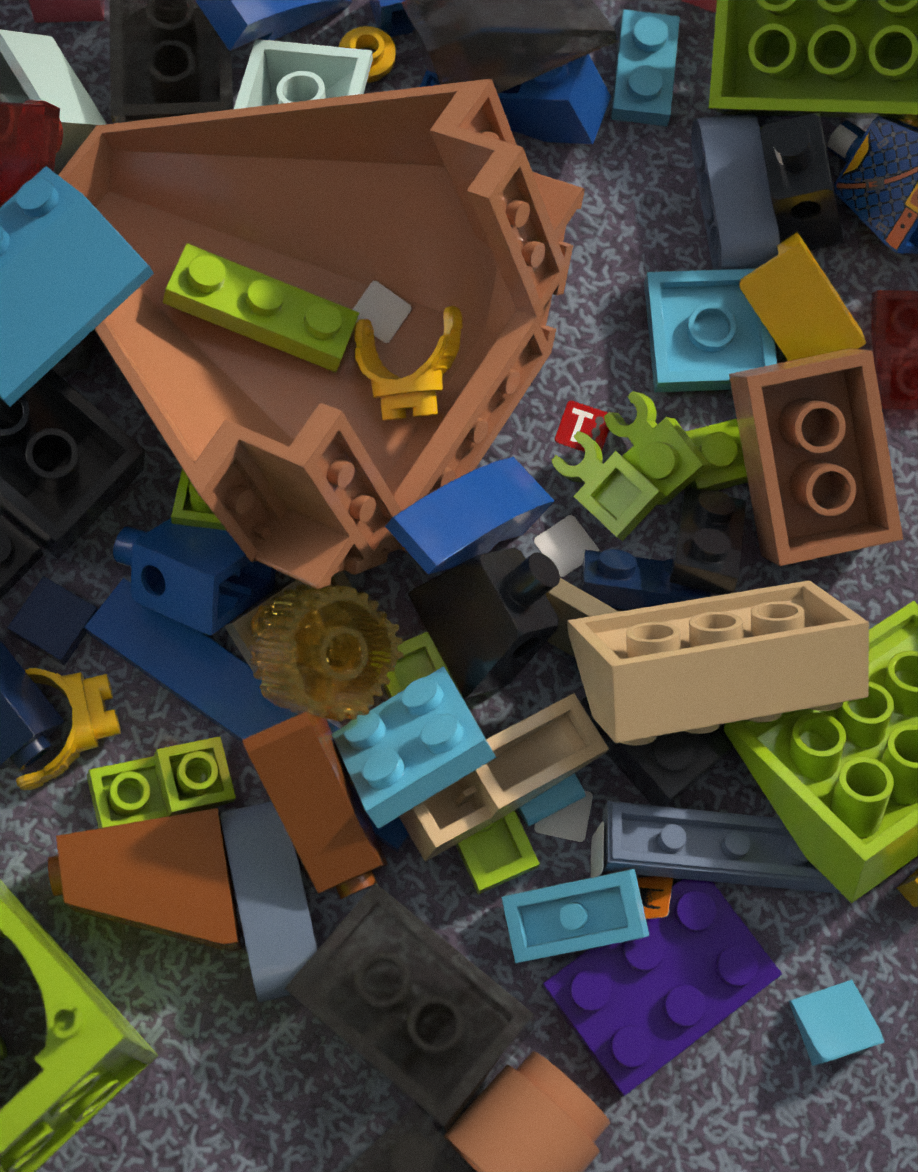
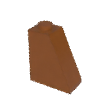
[242,712,388,899]
[48,808,242,952]

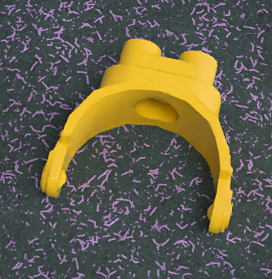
[354,306,463,421]
[16,668,121,790]

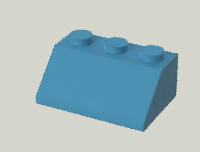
[0,166,154,407]

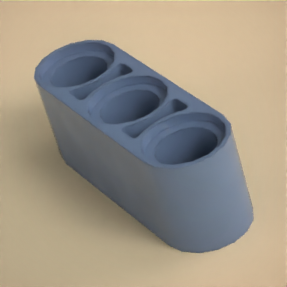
[691,113,780,270]
[220,801,325,1003]

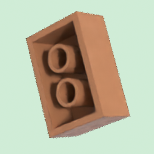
[729,348,903,566]

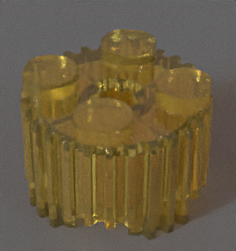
[249,585,403,721]

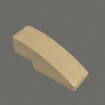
[399,693,609,861]

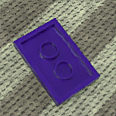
[541,879,782,1097]

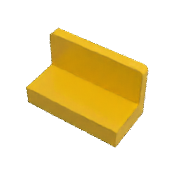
[739,232,866,361]

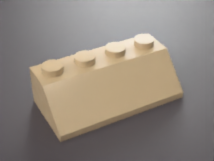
[567,580,869,745]

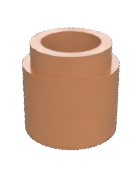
[443,1051,610,1172]

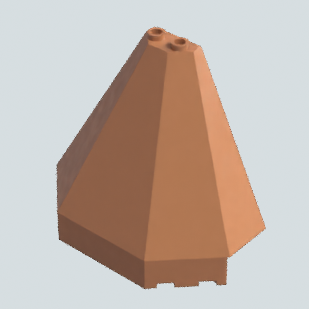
[58,79,585,589]

